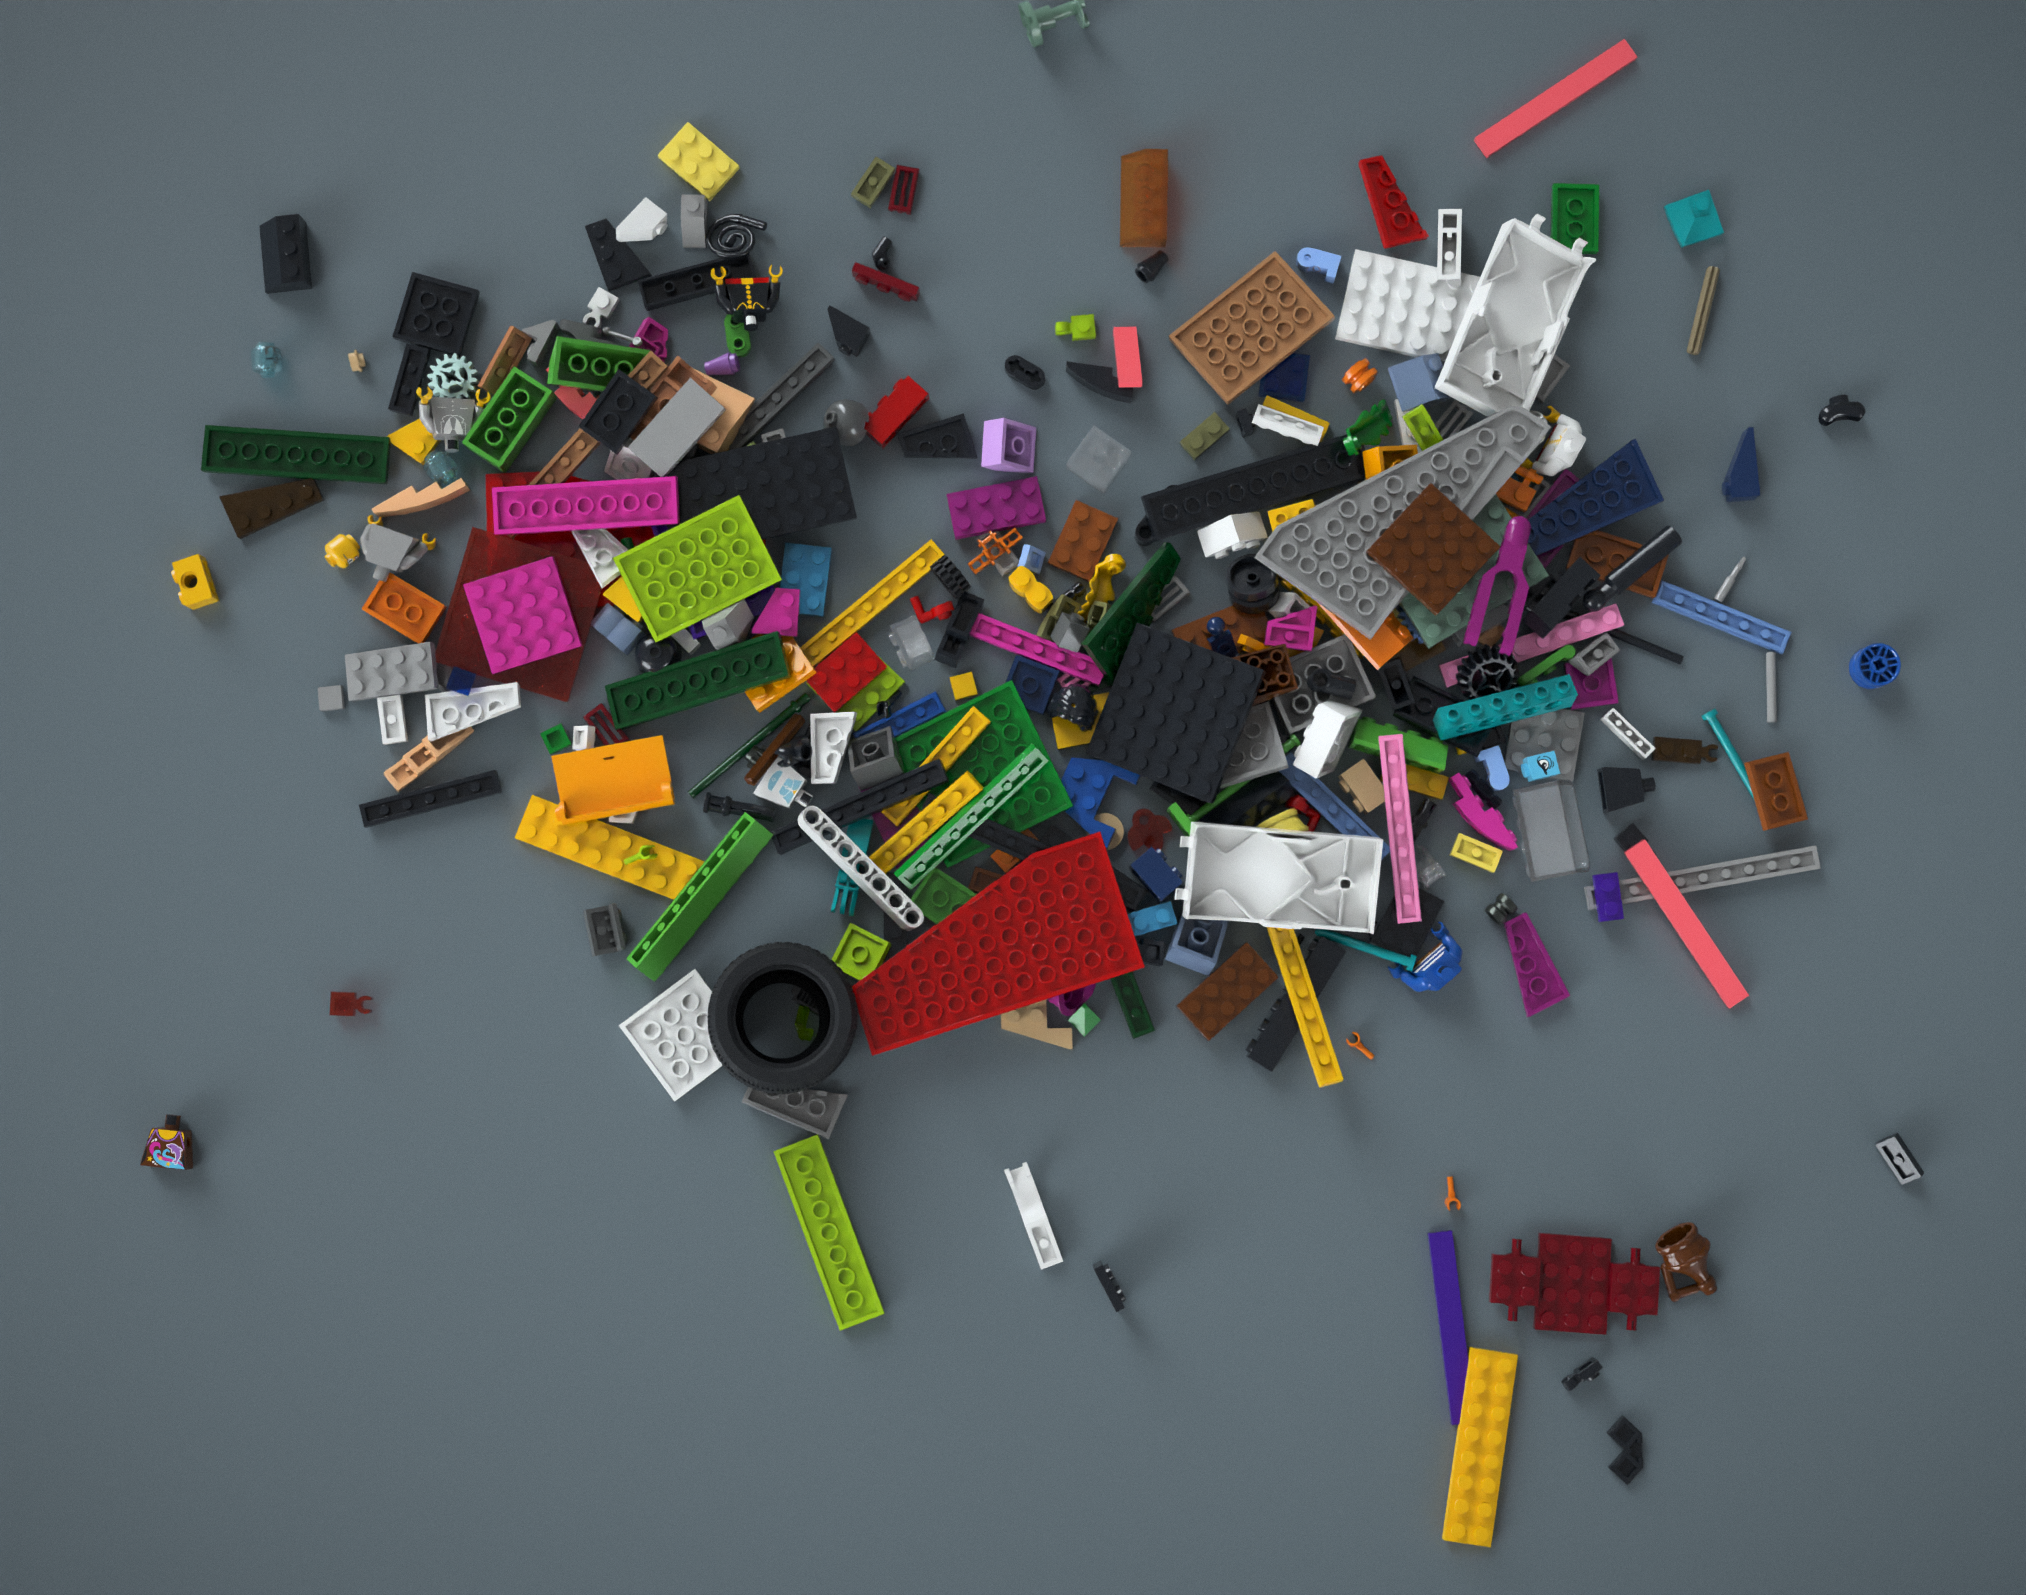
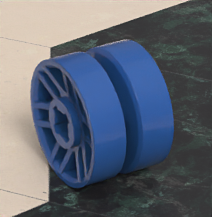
[1849,643,1901,689]

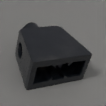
[1597,767,1656,813]

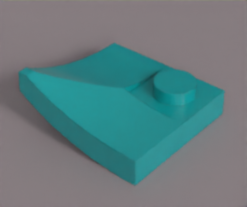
[1663,190,1724,248]

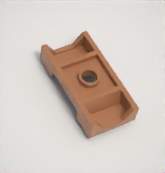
[630,356,717,440]

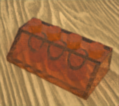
[1120,149,1168,247]

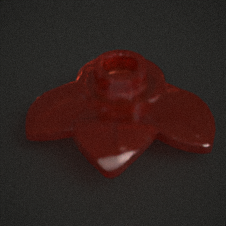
[1127,808,1173,851]

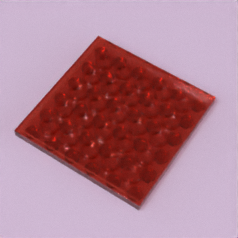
[435,527,603,702]

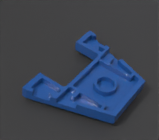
[1061,758,1141,849]

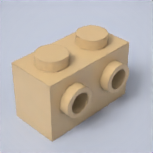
[1338,759,1385,815]

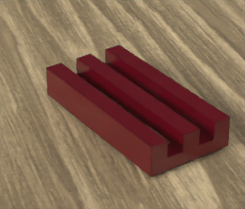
[888,165,919,215]
[583,703,630,746]

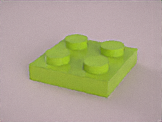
[832,923,892,980]

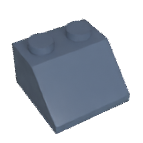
[1388,353,1451,412]

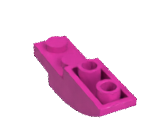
[1448,773,1518,851]

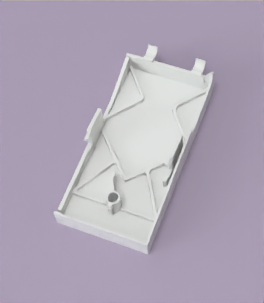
[1435,213,1596,417]
[1175,822,1383,934]

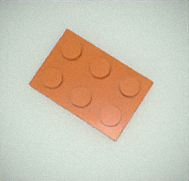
[362,572,447,644]

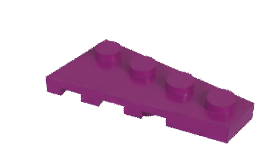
[1504,912,1570,1017]

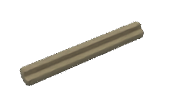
[1687,266,1720,355]

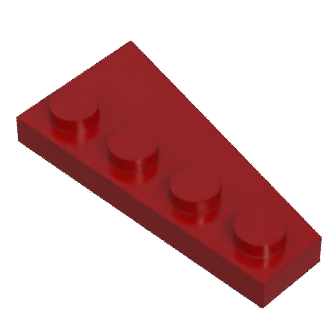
[1358,155,1429,249]

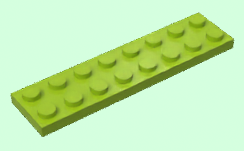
[773,1134,885,1331]

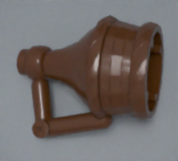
[1655,1222,1717,1302]

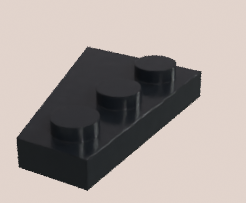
[585,218,652,291]
[898,413,978,459]

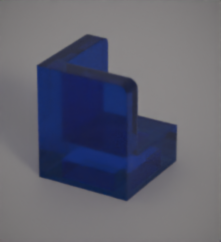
[446,666,477,697]

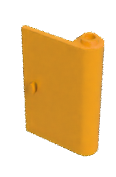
[551,735,675,825]

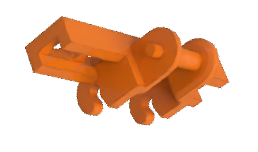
[967,528,1023,575]

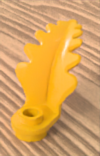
[1077,554,1126,623]

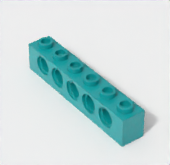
[1433,674,1578,741]

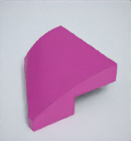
[628,317,668,363]

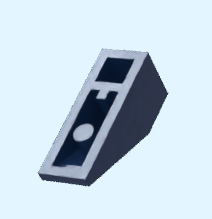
[1722,427,1760,502]

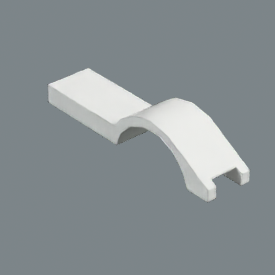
[1004,1162,1063,1270]

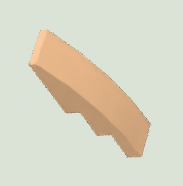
[372,478,471,517]
[384,727,474,792]

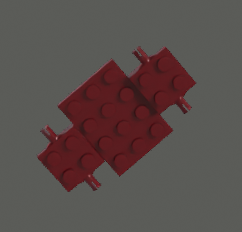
[1489,1233,1660,1335]

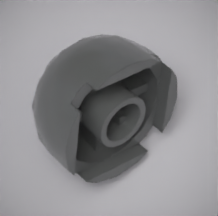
[823,399,869,447]

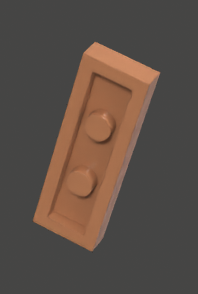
[478,326,532,396]

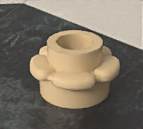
[348,350,366,372]

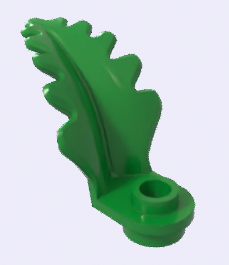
[1343,399,1393,456]

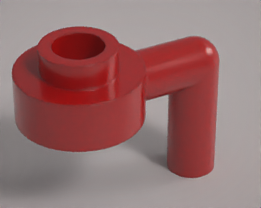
[910,596,955,623]
[1284,795,1321,832]

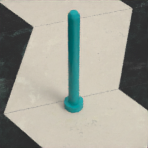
[1701,708,1755,801]
[1315,929,1417,972]

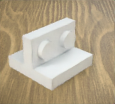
[604,438,655,480]

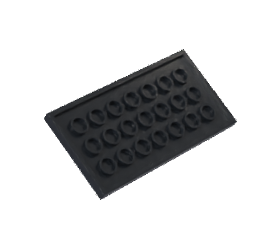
[655,426,857,540]

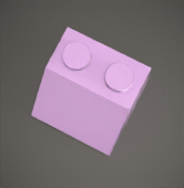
[981,418,1036,473]

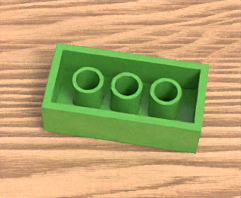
[462,366,557,473]

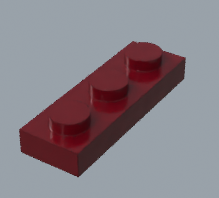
[852,262,920,302]

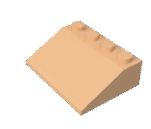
[662,369,756,454]

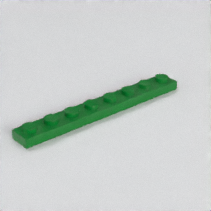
[894,743,1049,890]

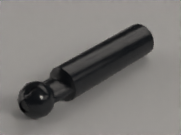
[1583,525,1682,612]

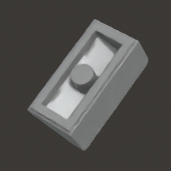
[1568,632,1620,676]

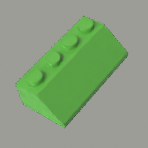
[547,336,650,392]
[1348,717,1448,774]

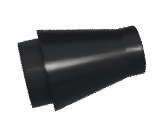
[1135,250,1169,283]

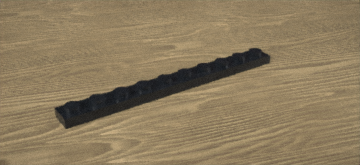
[921,792,1145,910]

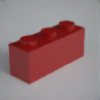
[864,376,929,449]

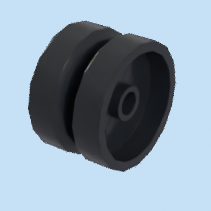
[1226,554,1280,614]

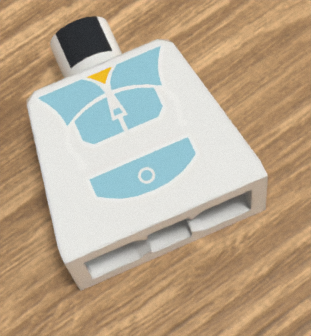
[754,756,814,809]

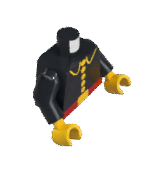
[711,265,783,331]

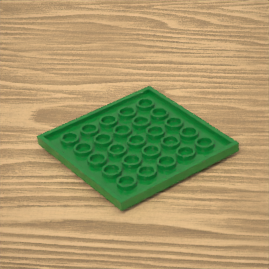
[895,680,1074,868]

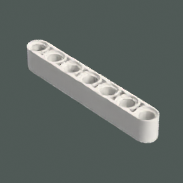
[798,806,924,931]

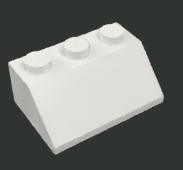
[1293,700,1363,779]

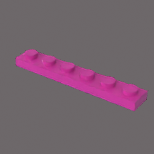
[970,613,1104,687]

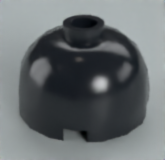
[635,633,682,673]

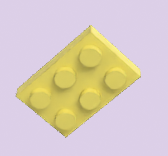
[658,122,740,202]

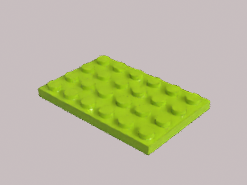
[613,495,782,643]

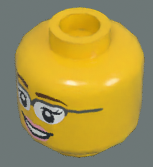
[324,534,360,568]

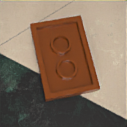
[1048,500,1118,582]
[1744,752,1808,831]

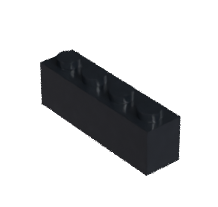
[1199,771,1294,827]

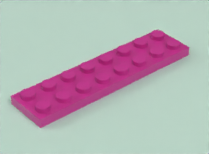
[492,476,680,535]

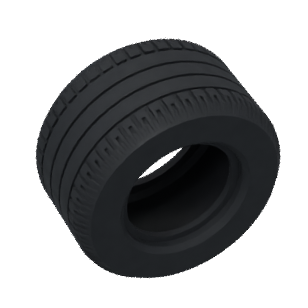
[708,942,858,1094]

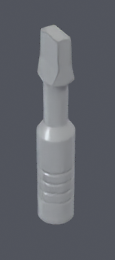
[1713,557,1747,604]

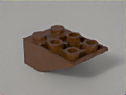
[1232,644,1298,706]

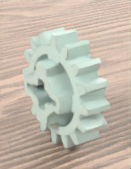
[427,353,479,399]

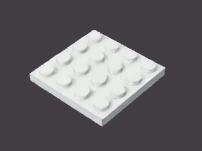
[619,969,722,1101]

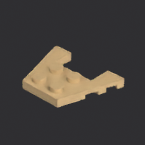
[1001,1000,1073,1049]

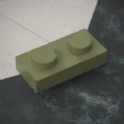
[851,157,895,209]
[1179,412,1230,460]

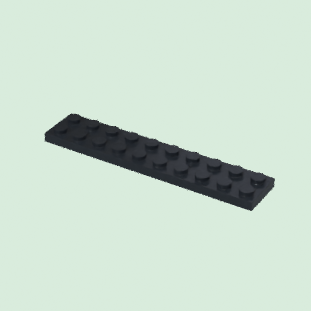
[1141,434,1366,542]

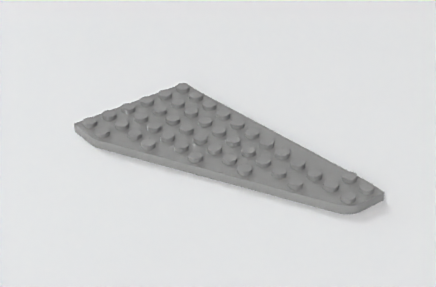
[1255,406,1551,640]

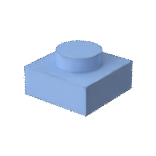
[1018,544,1046,574]

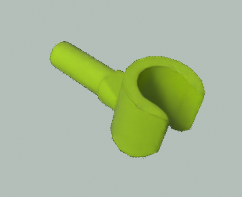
[624,845,658,865]

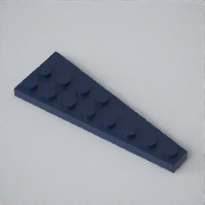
[1528,439,1664,556]

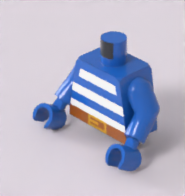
[1388,922,1463,992]

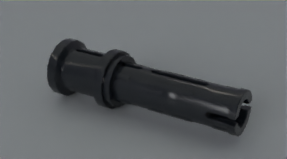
[703,792,776,822]

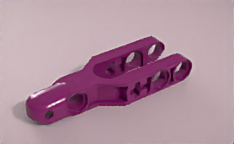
[1463,516,1531,656]

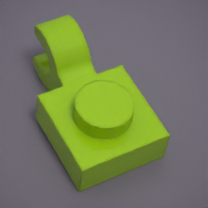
[1055,314,1096,341]

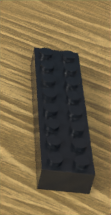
[638,253,756,311]

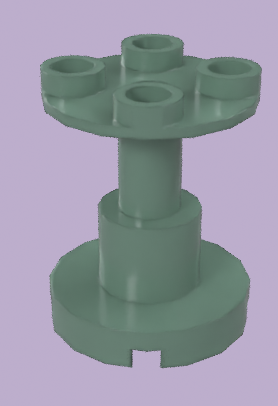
[1018,0,1090,48]

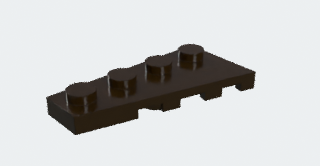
[219,478,324,539]

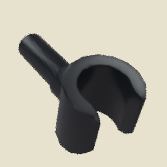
[877,690,902,718]

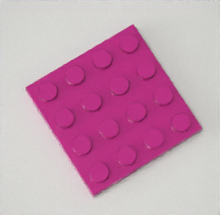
[463,556,583,674]

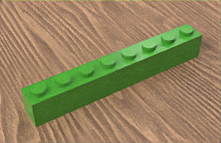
[626,812,773,982]

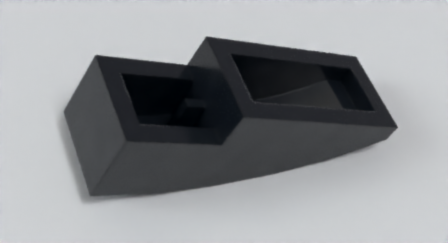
[1066,361,1133,403]
[935,592,984,668]

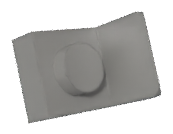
[522,320,560,368]

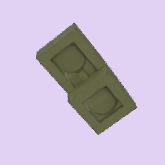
[1036,594,1081,643]

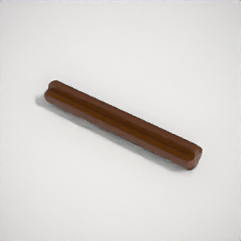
[744,714,805,786]

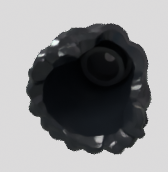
[1047,684,1099,732]

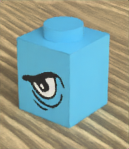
[1521,751,1560,782]

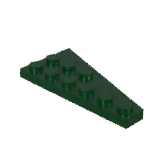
[1081,542,1181,687]

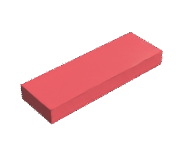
[1113,327,1142,387]

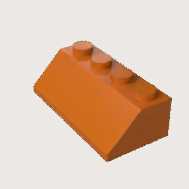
[1317,602,1414,670]

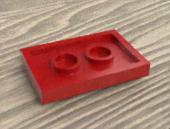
[806,632,887,713]

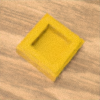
[949,672,978,701]

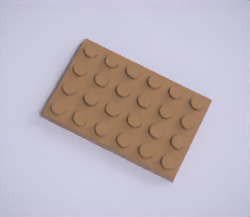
[1169,251,1335,405]

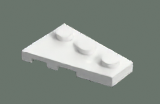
[571,529,628,588]
[810,712,857,784]

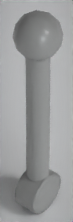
[602,327,643,347]

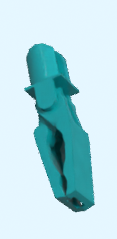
[830,819,874,916]

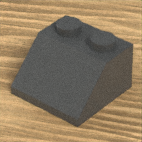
[848,726,904,791]

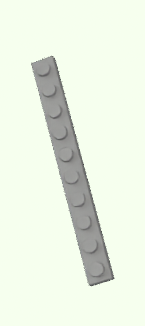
[1584,845,1821,910]

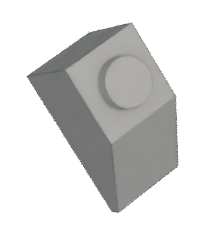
[681,194,708,248]

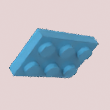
[780,543,832,617]

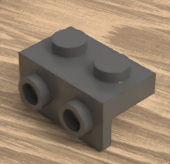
[583,903,627,957]

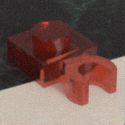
[330,992,373,1016]

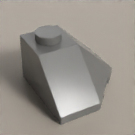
[702,599,754,650]

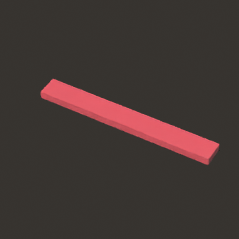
[1474,39,1637,159]
[1624,839,1749,1009]

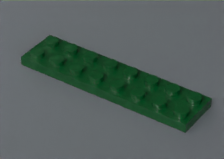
[201,425,391,484]
[605,631,791,731]

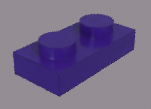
[1592,872,1624,922]

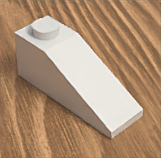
[1437,209,1462,280]

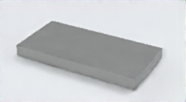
[628,378,726,477]

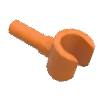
[1346,1032,1375,1060]
[1445,1176,1461,1211]

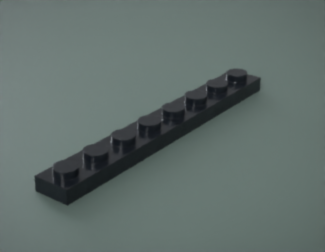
[771,759,950,855]

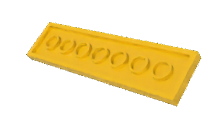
[515,795,705,900]
[1442,1347,1518,1547]

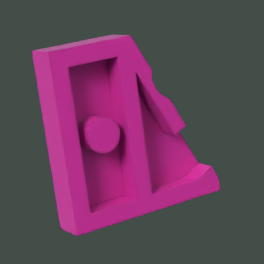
[752,588,801,637]
[1264,606,1317,652]

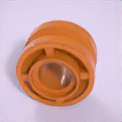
[1342,358,1378,394]

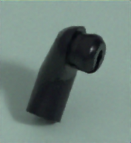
[872,236,893,271]

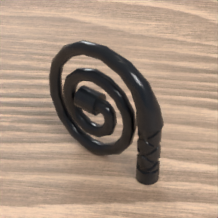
[706,214,767,258]

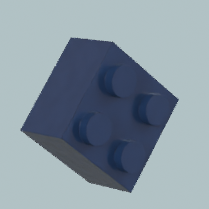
[1129,847,1183,903]

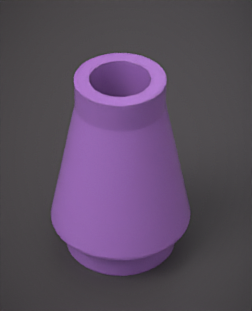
[704,352,740,376]

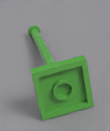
[1166,734,1301,836]

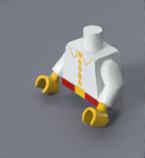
[1521,406,1586,476]

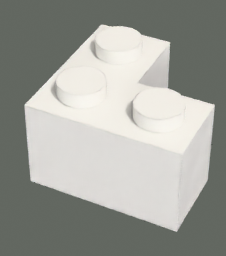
[1197,512,1268,559]

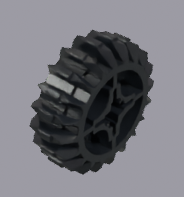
[1455,643,1520,700]

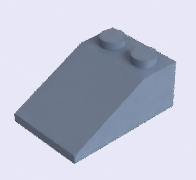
[1165,908,1229,976]

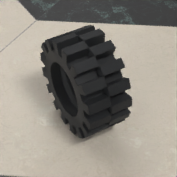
[930,555,971,599]

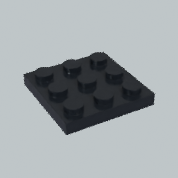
[392,272,480,357]

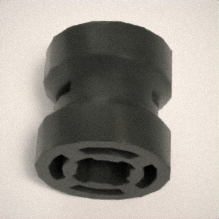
[1485,893,1518,926]

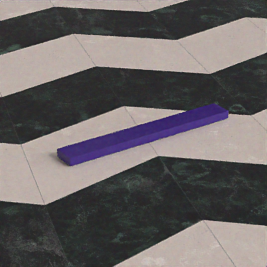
[1427,1230,1468,1425]

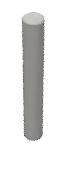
[1766,652,1777,723]

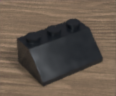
[259,214,312,294]

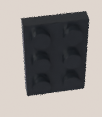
[578,369,658,455]
[1370,888,1444,957]

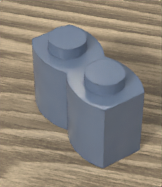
[590,603,646,656]

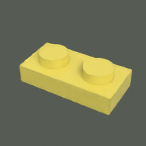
[1450,833,1503,873]

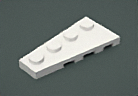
[425,682,521,742]

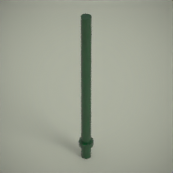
[687,693,811,799]

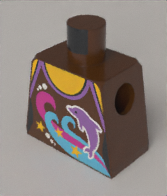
[140,1114,193,1170]

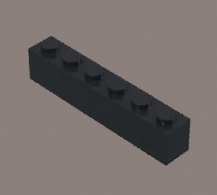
[1245,936,1346,1072]

